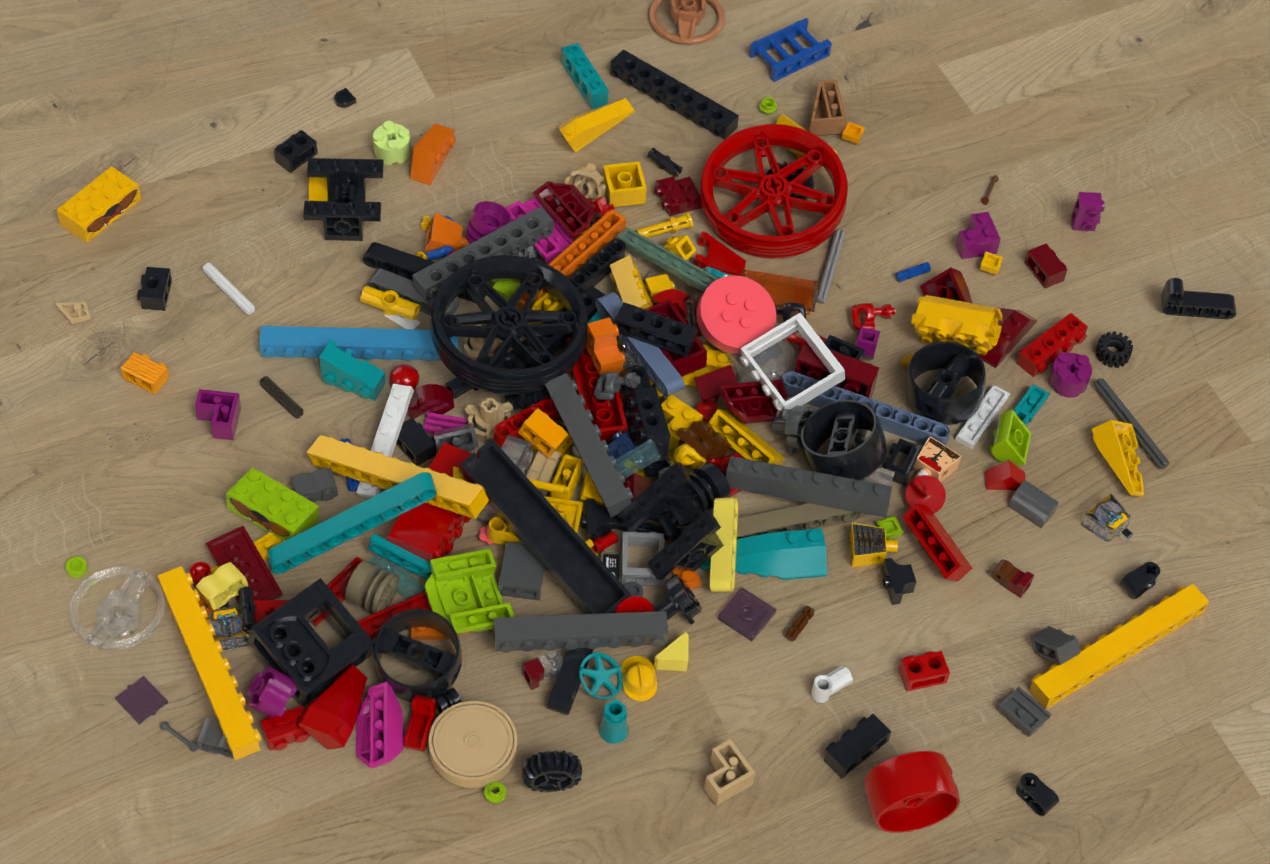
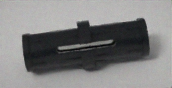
[647,148,683,177]
[238,587,257,630]

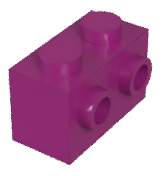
[1071,192,1105,231]

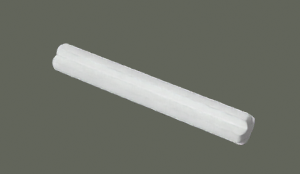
[202,262,255,315]

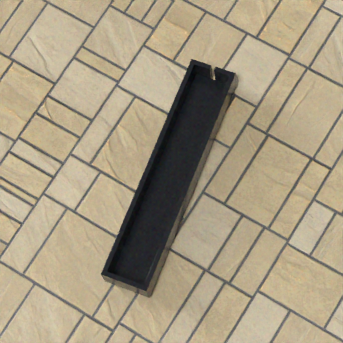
[459,439,632,614]

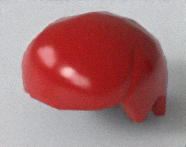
[389,364,420,392]

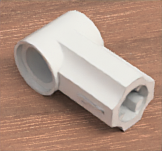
[811,666,853,703]

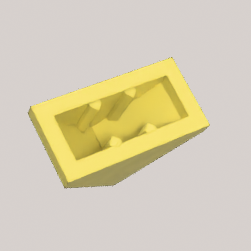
[654,632,689,671]

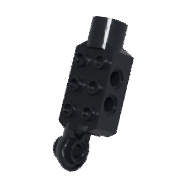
[619,365,671,476]

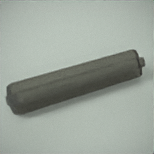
[259,376,304,419]

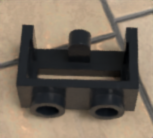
[882,439,923,486]

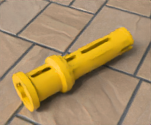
[635,212,693,238]

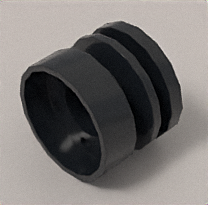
[686,461,731,512]

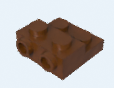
[676,420,732,458]

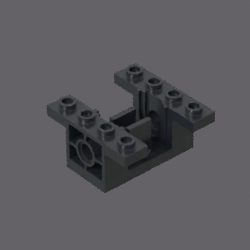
[303,158,384,241]
[619,462,724,580]

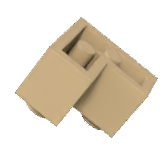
[704,739,755,806]

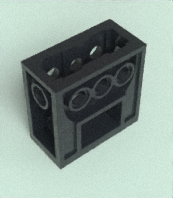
[248,578,375,707]

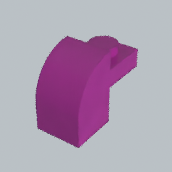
[856,327,880,360]

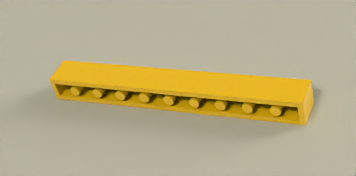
[307,435,489,519]
[157,566,262,761]
[1029,584,1209,709]

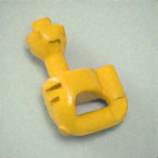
[668,443,706,469]

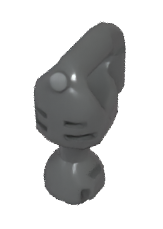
[594,372,640,400]

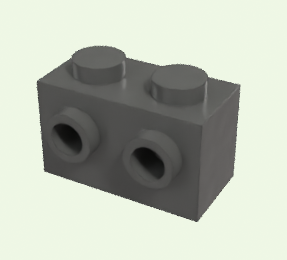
[434,423,479,452]

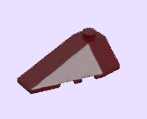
[920,267,972,303]

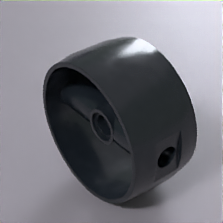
[905,342,986,425]
[801,400,887,480]
[374,609,462,702]

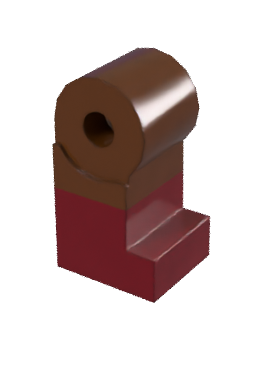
[991,559,1034,598]

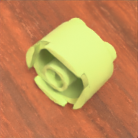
[373,121,410,165]

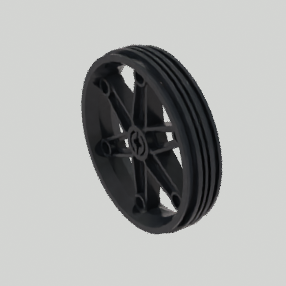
[430,255,588,395]

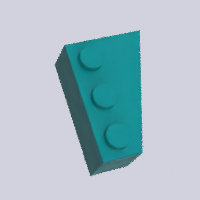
[319,340,386,401]

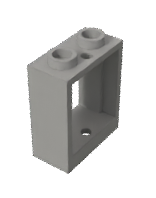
[621,531,664,587]

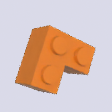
[586,317,625,376]

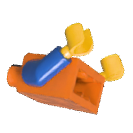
[416,213,470,261]

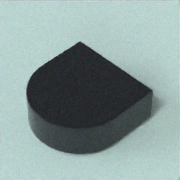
[334,88,356,108]

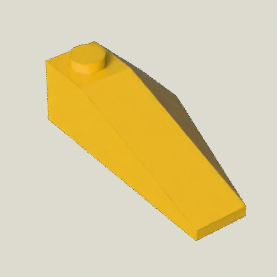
[558,98,635,153]

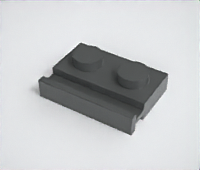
[997,686,1051,737]

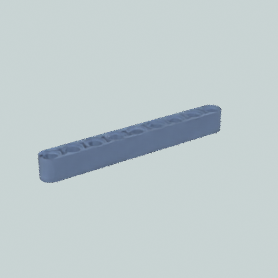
[782,371,950,446]

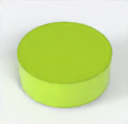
[65,556,88,578]

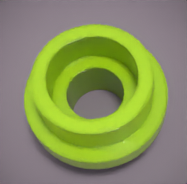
[759,97,777,114]
[484,781,507,804]

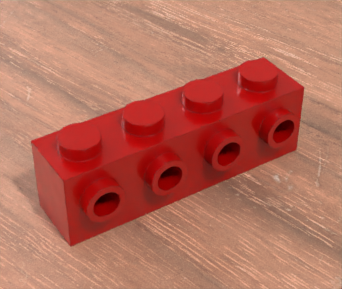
[1016,313,1088,377]
[902,503,973,581]

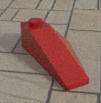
[298,665,368,750]

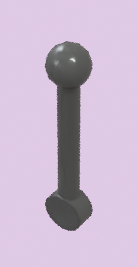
[160,721,198,752]

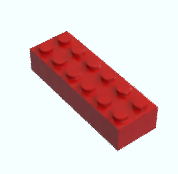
[566,338,628,444]

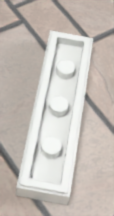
[955,385,1010,449]

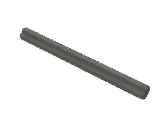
[1094,378,1169,469]

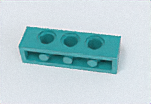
[561,43,609,110]

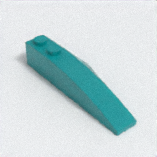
[700,528,827,580]

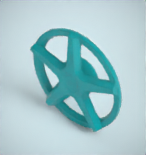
[579,652,623,700]

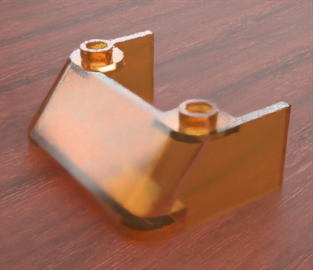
[742,269,819,315]

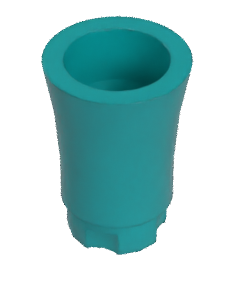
[598,700,629,744]

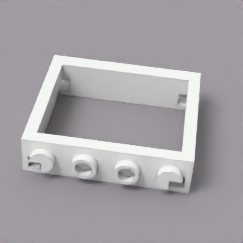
[740,313,845,412]

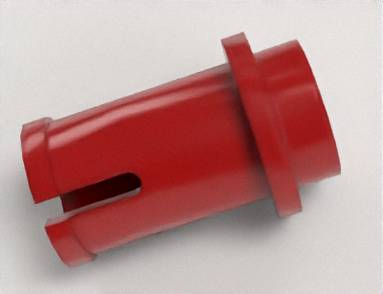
[591,531,618,553]

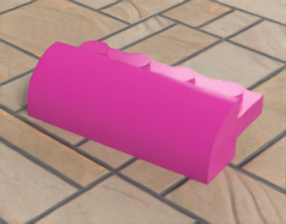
[506,198,574,264]

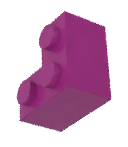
[956,212,1001,260]
[195,389,241,440]

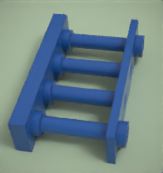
[749,18,832,82]

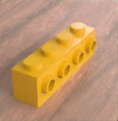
[709,409,785,465]

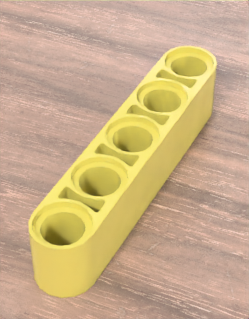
[710,497,738,593]

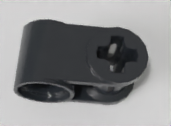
[1120,562,1160,599]
[1016,773,1059,816]

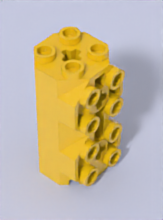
[911,295,1003,355]

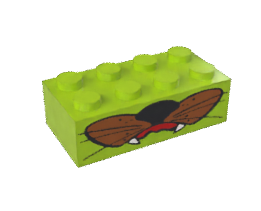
[226,467,319,541]

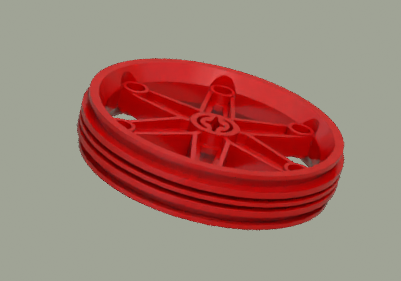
[700,124,848,259]

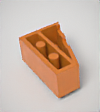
[410,123,456,185]

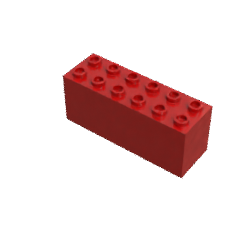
[387,443,478,562]

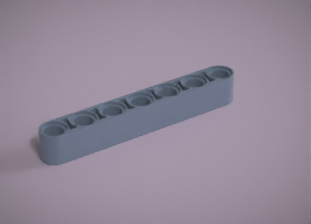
[595,292,685,397]

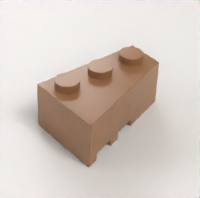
[809,80,846,135]

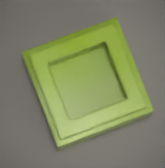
[876,516,903,540]

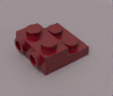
[654,176,702,217]

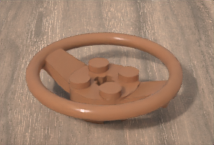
[649,0,725,44]

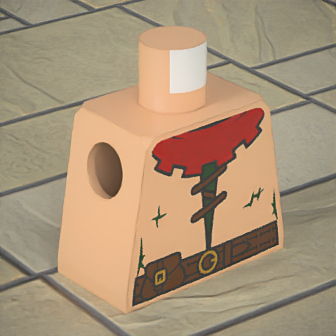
[914,436,962,482]

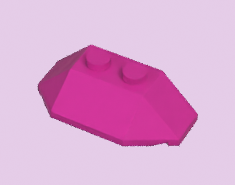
[356,682,403,769]

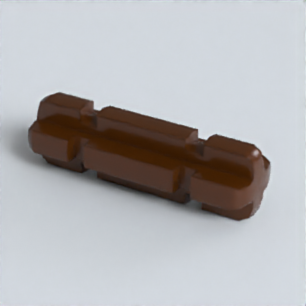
[785,606,814,642]

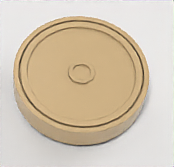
[429,701,518,788]

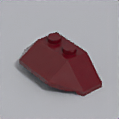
[533,181,595,239]
[979,307,1037,369]
[719,380,788,424]

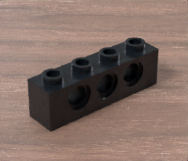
[614,302,698,358]

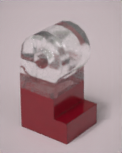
[522,652,563,690]

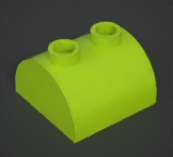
[990,409,1032,466]

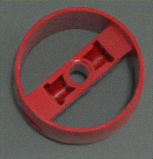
[864,751,960,833]

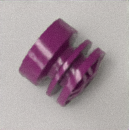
[465,201,512,244]

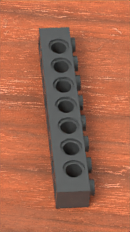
[412,206,554,302]

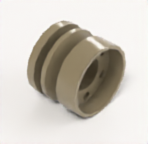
[345,560,400,613]

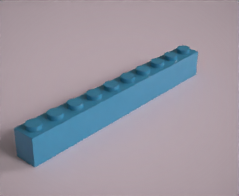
[259,326,459,361]

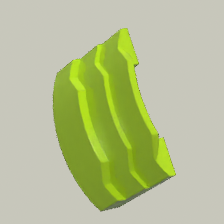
[424,548,515,634]

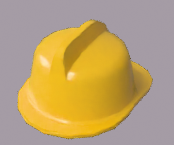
[621,656,657,702]

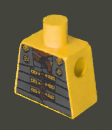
[849,523,898,567]

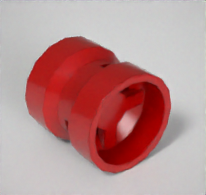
[190,562,212,589]

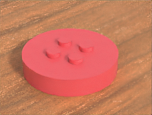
[696,276,776,354]

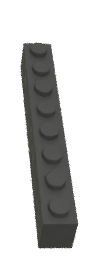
[545,373,634,517]
[726,456,892,518]
[494,611,668,652]

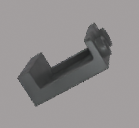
[498,542,545,601]

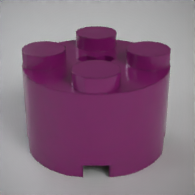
[1049,352,1092,398]
[246,666,297,718]

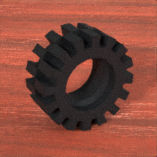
[1095,331,1133,368]

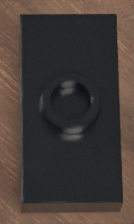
[582,499,612,541]
[881,558,917,605]

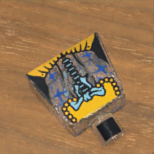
[1081,493,1133,543]
[209,601,250,650]

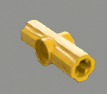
[360,286,420,320]

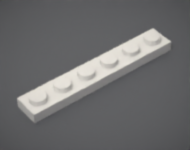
[356,384,414,498]

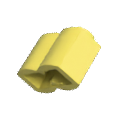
[196,562,248,610]

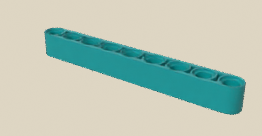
[267,472,437,574]

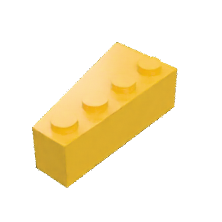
[610,255,653,309]

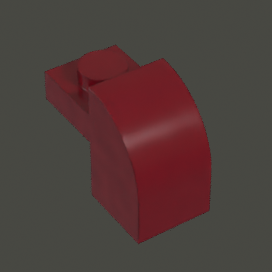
[408,384,455,419]

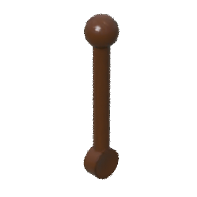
[981,175,999,205]

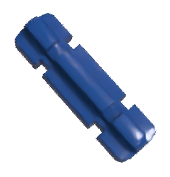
[895,262,931,282]

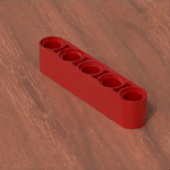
[492,397,561,450]

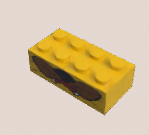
[56,166,141,243]

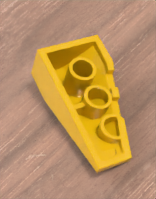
[1092,420,1144,497]

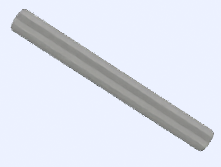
[816,229,845,304]

